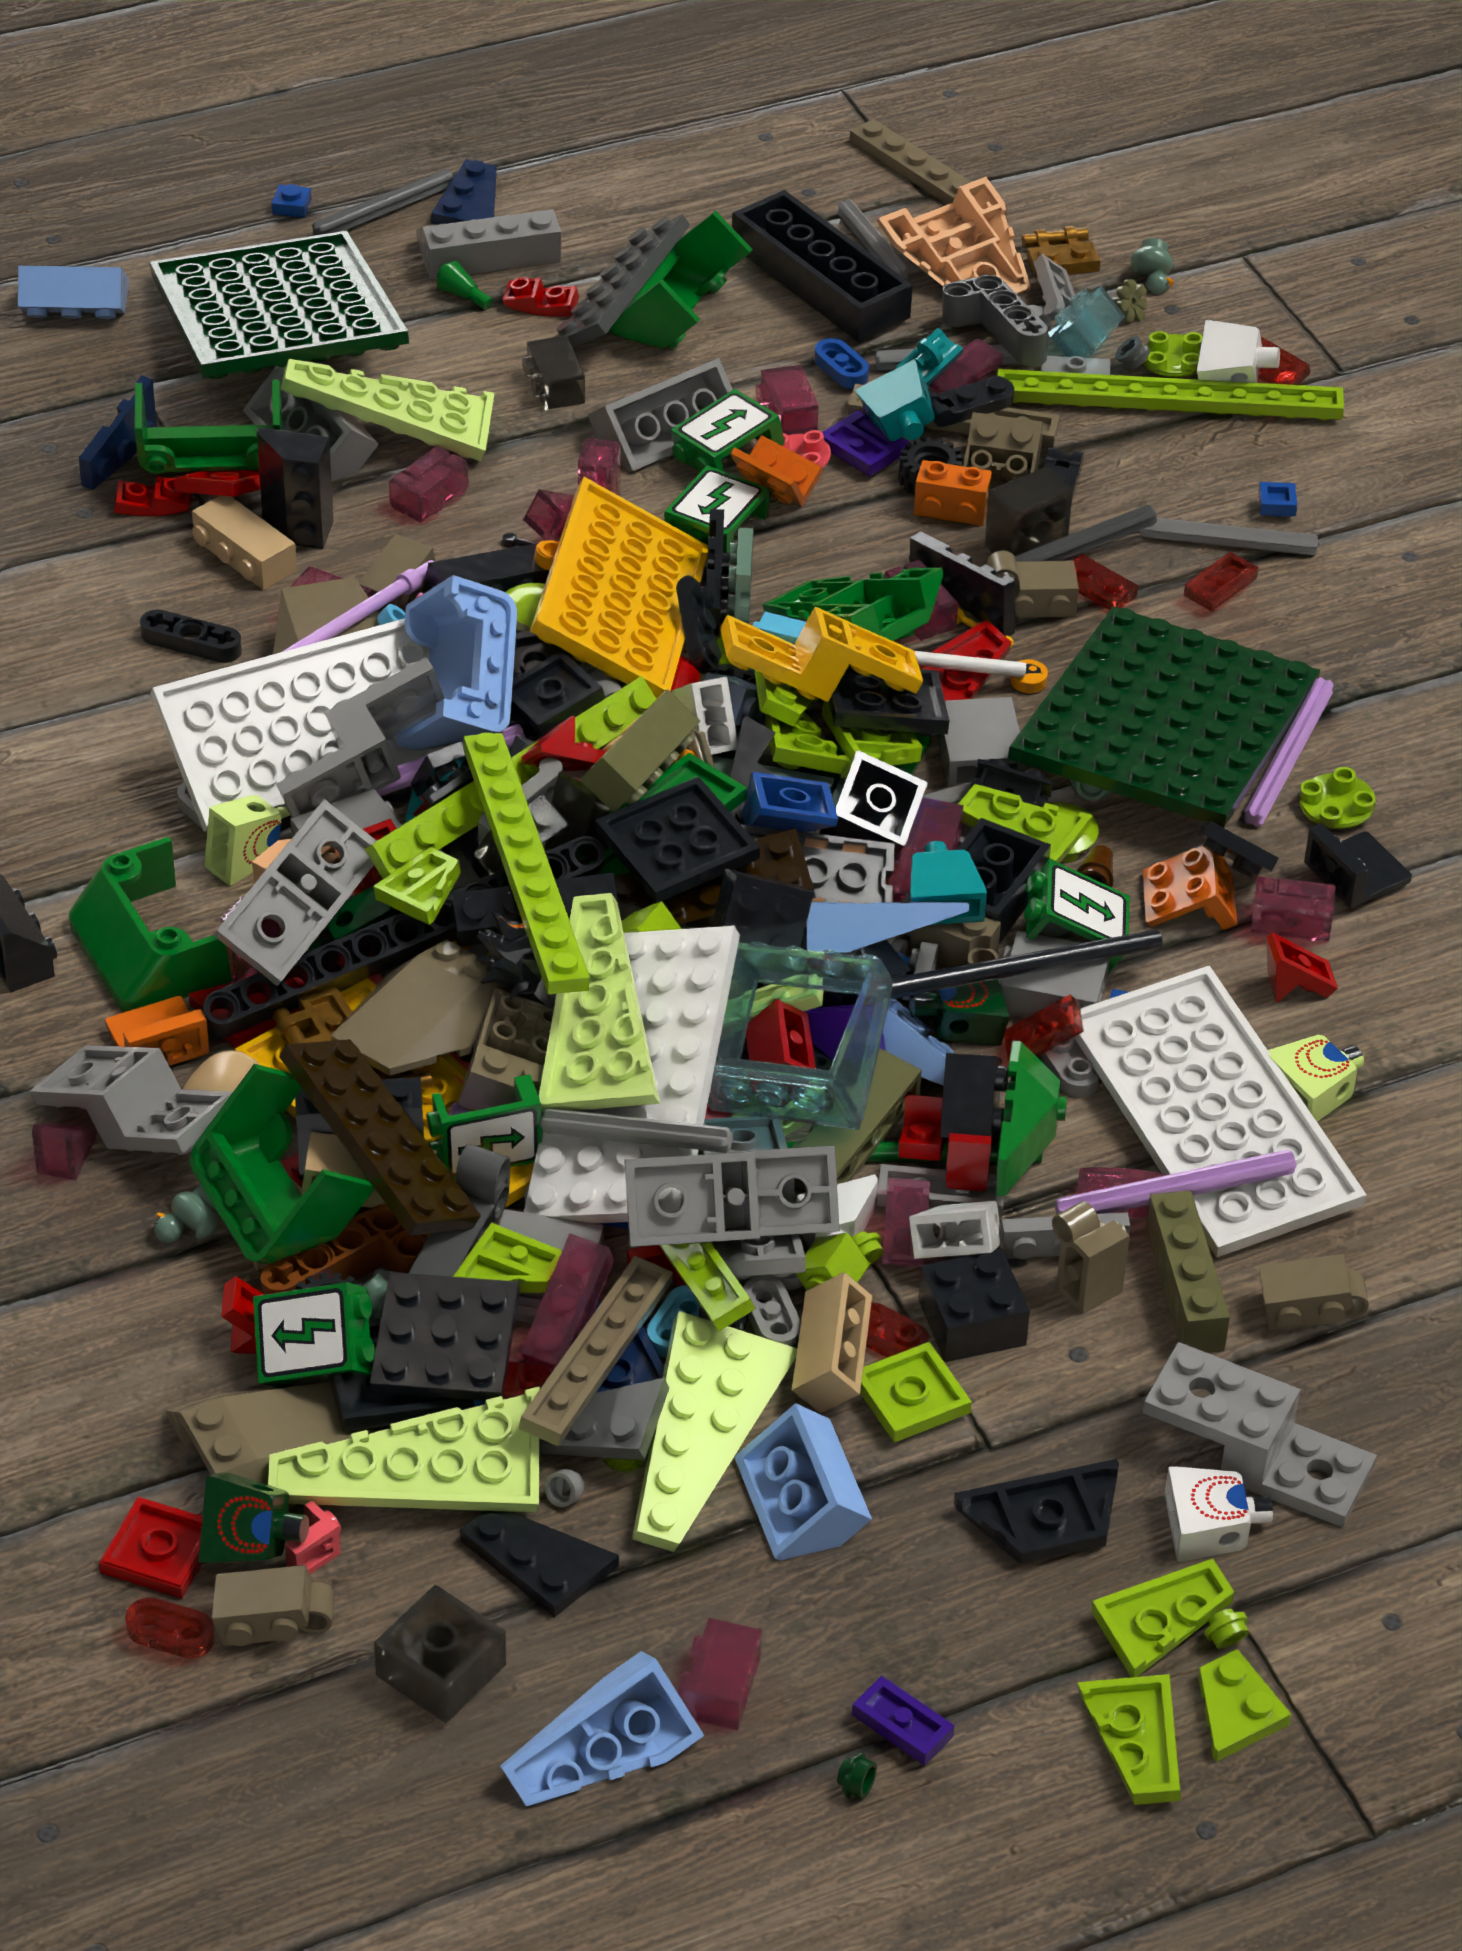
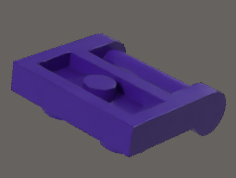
[822,411,913,477]

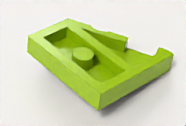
[373,847,461,925]
[453,1223,568,1293]
[1198,1649,1291,1762]

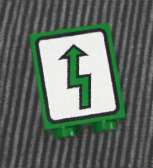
[671,389,785,473]
[664,465,769,556]
[1024,859,1130,974]
[426,1074,542,1180]
[253,1282,375,1387]

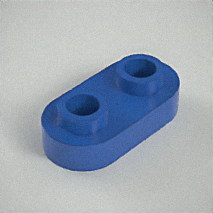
[814,338,869,389]

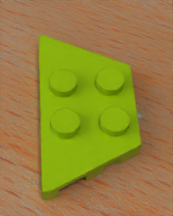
[822,701,923,766]

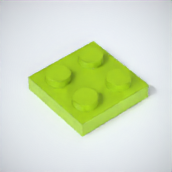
[860,1342,972,1443]

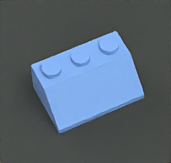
[18,266,129,319]
[734,1403,872,1561]

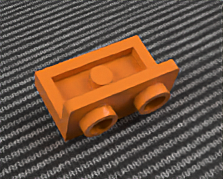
[913,460,992,526]

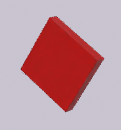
[174,470,260,497]
[99,1496,203,1599]

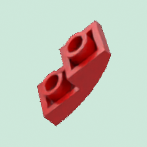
[502,277,580,317]
[113,476,191,516]

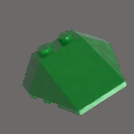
[762,568,943,641]

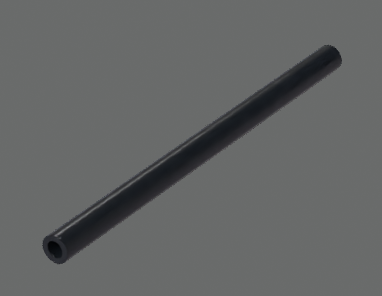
[867,929,1163,1003]

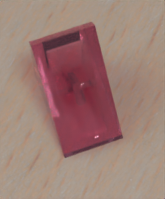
[32,1123,97,1181]

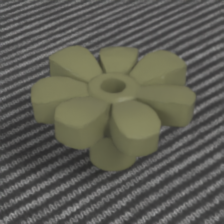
[1111,279,1147,323]

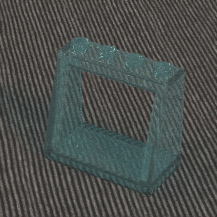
[708,941,894,1130]

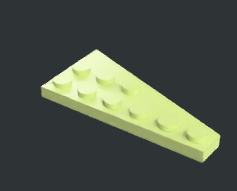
[280,359,494,461]
[539,893,660,1112]
[632,1311,797,1552]
[268,1386,540,1513]

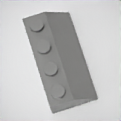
[416,209,561,280]
[588,358,733,473]
[243,365,379,481]

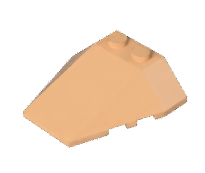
[877,177,1031,296]

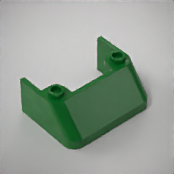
[609,210,753,349]
[135,379,283,474]
[69,836,237,1012]
[190,1064,375,1264]

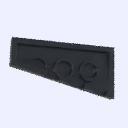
[909,532,1015,636]

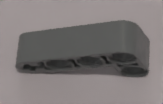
[942,275,1048,366]
[409,1144,510,1277]

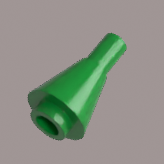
[436,261,493,310]

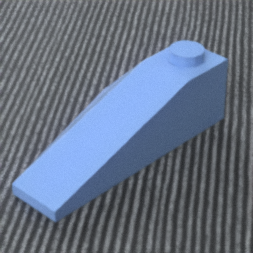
[802,902,969,961]
[862,996,1002,1099]
[500,1651,705,1807]

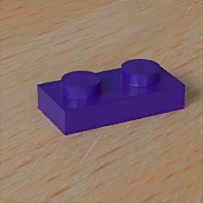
[852,1675,955,1766]

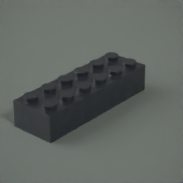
[732,190,913,342]

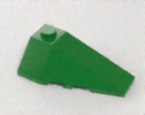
[996,1041,1067,1196]

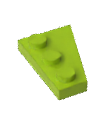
[754,670,819,727]
[765,713,850,774]
[953,784,1093,863]
[1091,1558,1234,1677]
[1077,1674,1181,1805]

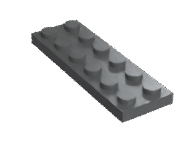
[549,214,690,355]

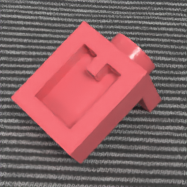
[285,1501,341,1575]

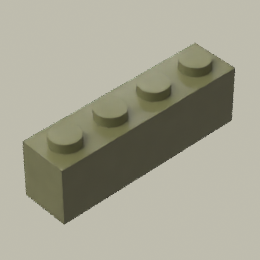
[580,689,701,812]
[792,1048,922,1191]
[1146,1190,1230,1353]

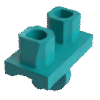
[895,328,963,386]

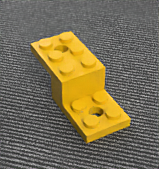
[720,607,923,702]

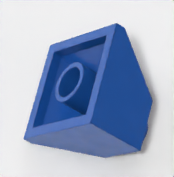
[742,772,838,832]

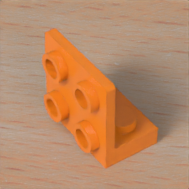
[731,435,824,507]
[1143,845,1237,930]
[105,996,209,1066]

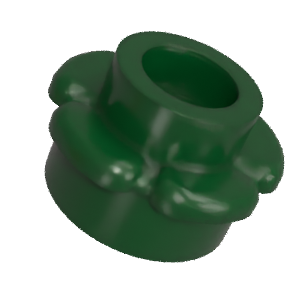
[837,1752,877,1798]

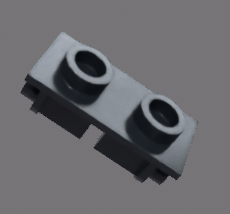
[970,758,1052,807]

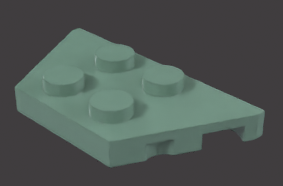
[728,528,753,624]

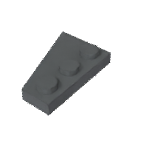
[539,1378,670,1460]

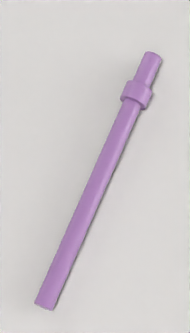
[282,560,434,652]

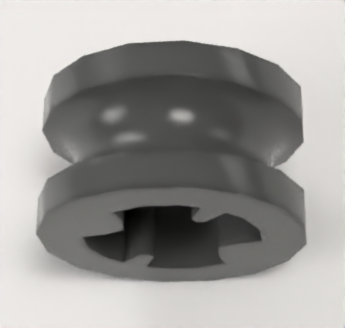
[1115,336,1150,371]

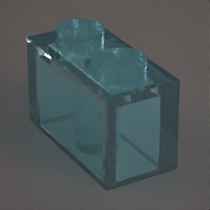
[1048,285,1125,358]

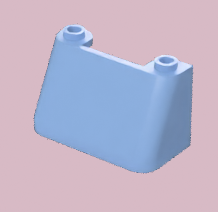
[396,575,517,750]

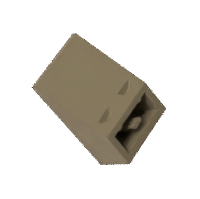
[963,412,1043,520]
[457,988,554,1118]

